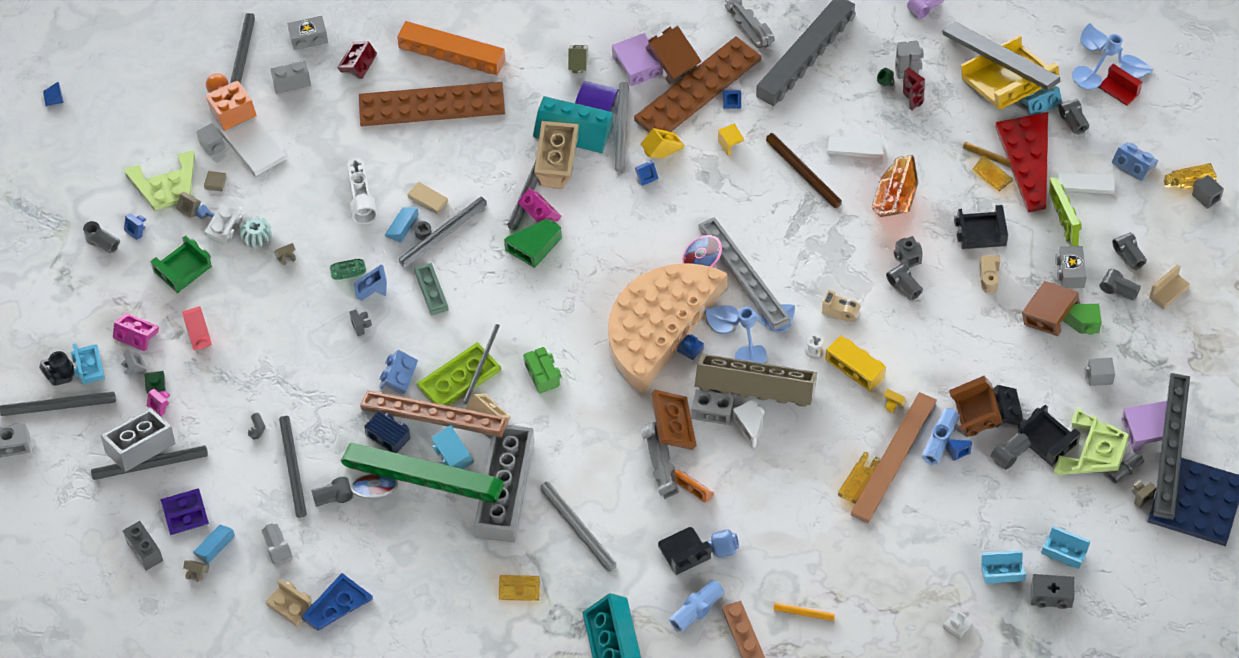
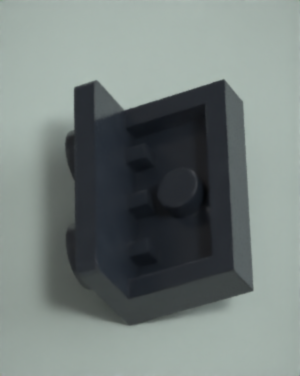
[993,385,1024,428]

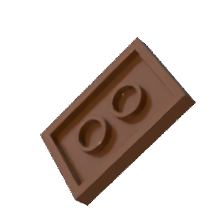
[651,390,697,450]

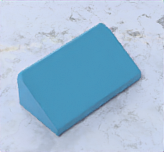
[385,207,419,243]
[193,524,235,564]

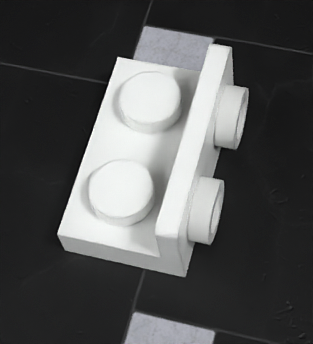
[204,203,243,244]

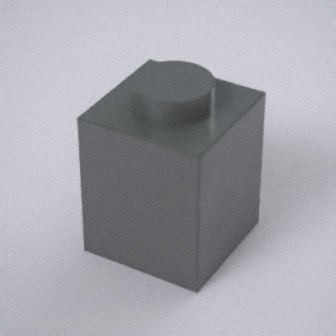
[1192,175,1224,209]

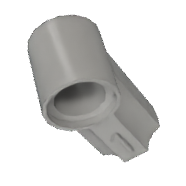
[261,523,293,564]

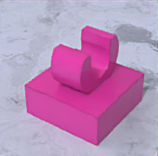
[146,389,170,416]

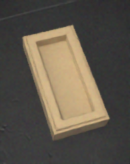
[407,182,448,214]

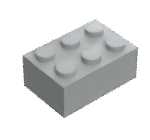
[101,408,176,472]

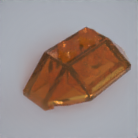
[871,155,919,217]

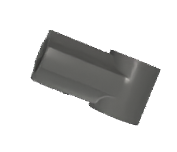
[1058,98,1090,135]
[83,221,120,253]
[1112,232,1147,270]
[886,263,923,300]
[1099,269,1141,301]
[991,433,1031,470]
[311,477,353,507]

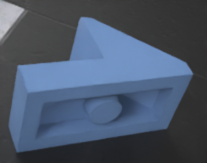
[354,265,387,301]

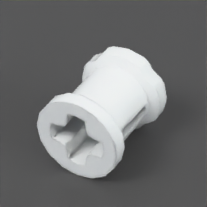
[806,333,824,358]

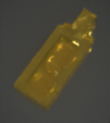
[1163,163,1217,189]

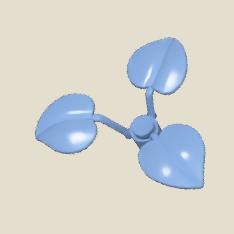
[1072,23,1153,90]
[706,304,795,364]

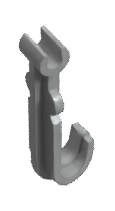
[725,0,775,48]
[641,421,679,499]

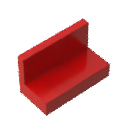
[1098,64,1143,106]

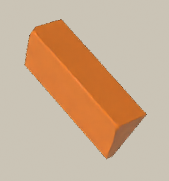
[675,470,714,503]

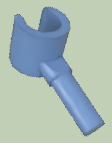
[196,204,215,219]

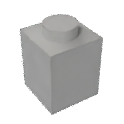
[196,123,226,156]
[1084,358,1115,386]

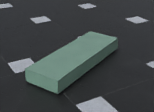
[414,263,449,316]

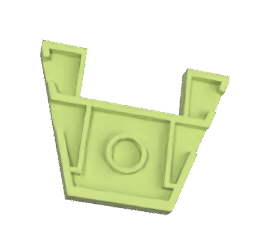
[124,150,195,211]
[1054,408,1129,475]

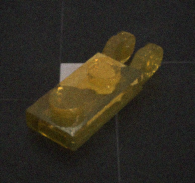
[838,452,880,504]

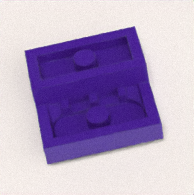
[575,81,619,112]
[160,488,209,535]

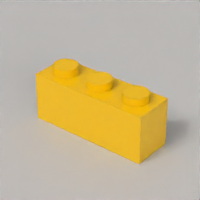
[825,335,886,392]

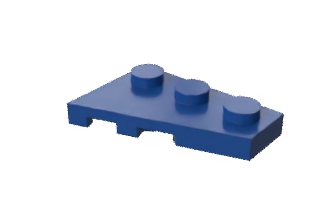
[302,573,373,631]

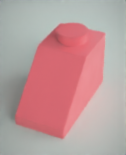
[182,306,212,350]

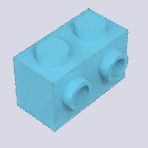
[431,425,474,469]

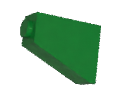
[504,219,562,268]

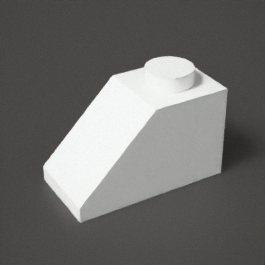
[733,399,764,448]

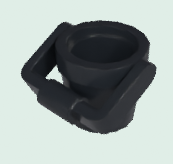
[39,351,75,386]

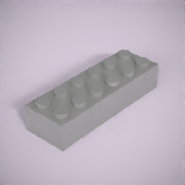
[474,425,534,543]

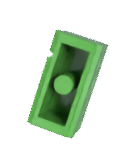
[523,347,562,394]

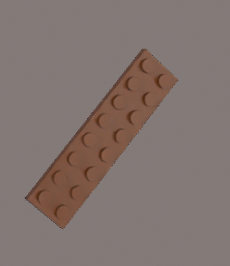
[634,36,762,133]
[359,82,505,126]

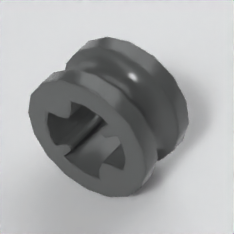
[414,221,432,240]

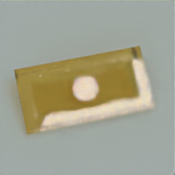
[972,155,1014,191]
[499,575,540,601]

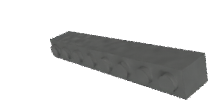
[756,0,856,106]

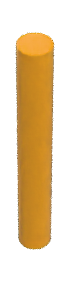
[773,602,835,622]

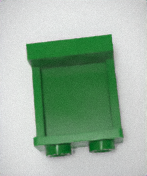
[150,235,212,293]

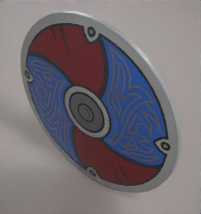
[350,474,398,499]

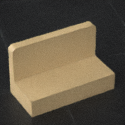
[1149,264,1190,310]
[465,393,511,436]

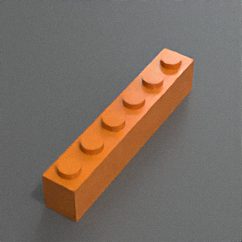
[397,21,505,76]

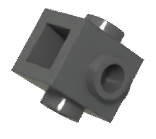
[893,236,923,268]

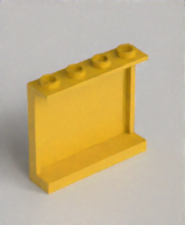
[961,36,1059,110]

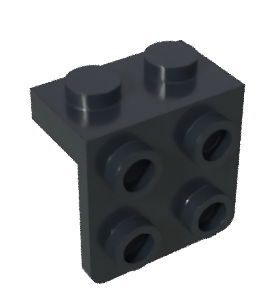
[658,527,711,575]

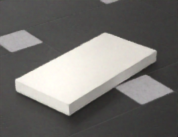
[217,117,287,176]

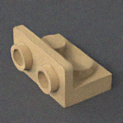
[266,579,312,627]

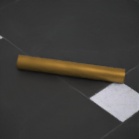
[963,142,1011,168]

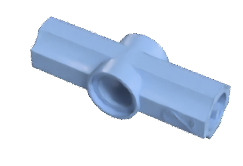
[922,408,960,465]
[669,580,724,632]

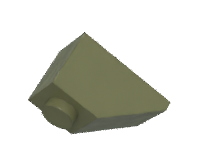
[568,45,588,73]

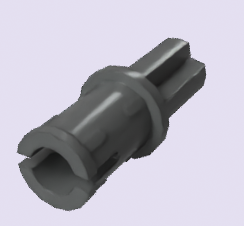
[1108,453,1145,484]

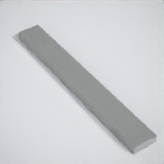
[698,217,791,330]

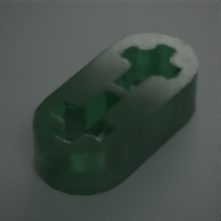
[330,259,366,280]

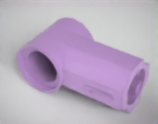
[907,0,944,19]

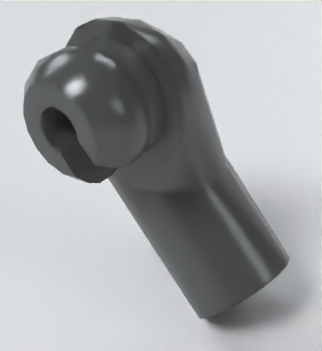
[248,413,266,440]

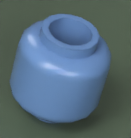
[708,529,739,558]

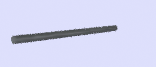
[463,324,500,404]

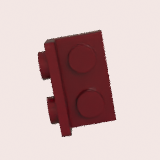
[337,41,377,79]
[903,67,925,111]

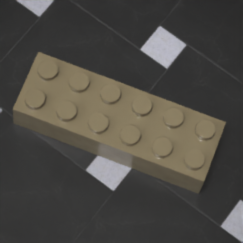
[694,354,818,407]

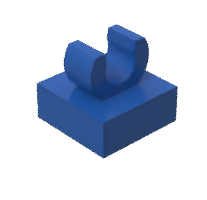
[635,161,659,186]
[124,213,146,240]
[677,334,704,360]

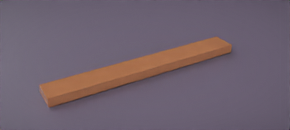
[360,390,509,437]
[851,392,937,523]

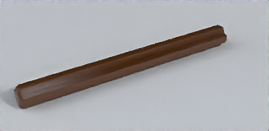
[766,133,842,208]

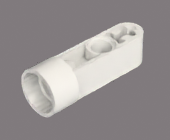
[347,158,378,225]

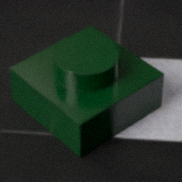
[144,371,166,394]

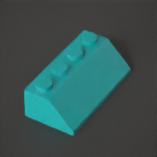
[533,96,613,153]
[582,593,641,658]

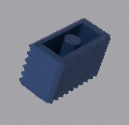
[364,411,411,453]

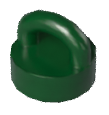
[877,67,895,87]

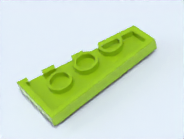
[1049,177,1082,246]

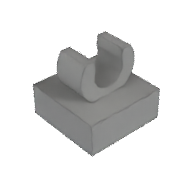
[121,350,147,375]

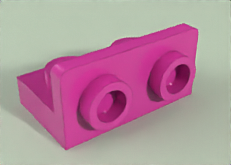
[518,188,562,223]
[113,313,159,351]

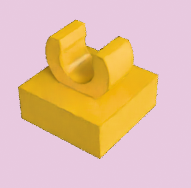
[884,389,907,413]

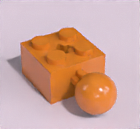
[205,73,257,131]

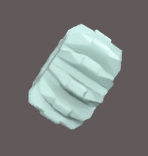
[240,215,272,248]

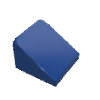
[43,82,64,106]
[723,90,742,109]
[947,439,972,461]

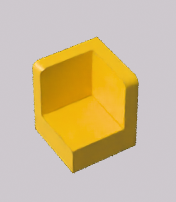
[718,123,744,156]

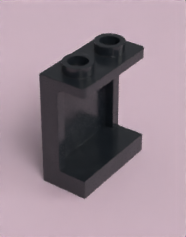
[954,205,1008,249]
[1017,404,1081,466]

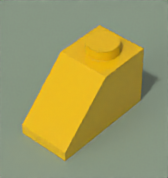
[640,128,685,159]

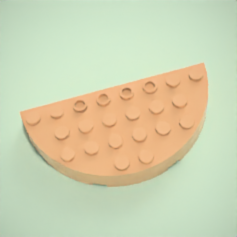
[608,264,727,393]

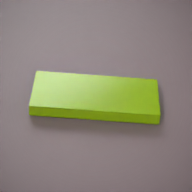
[416,342,501,406]

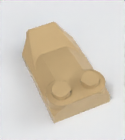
[534,121,579,189]

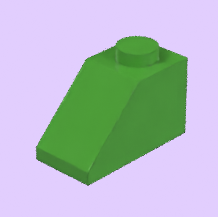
[1062,303,1102,335]

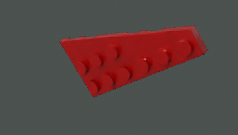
[995,112,1048,213]

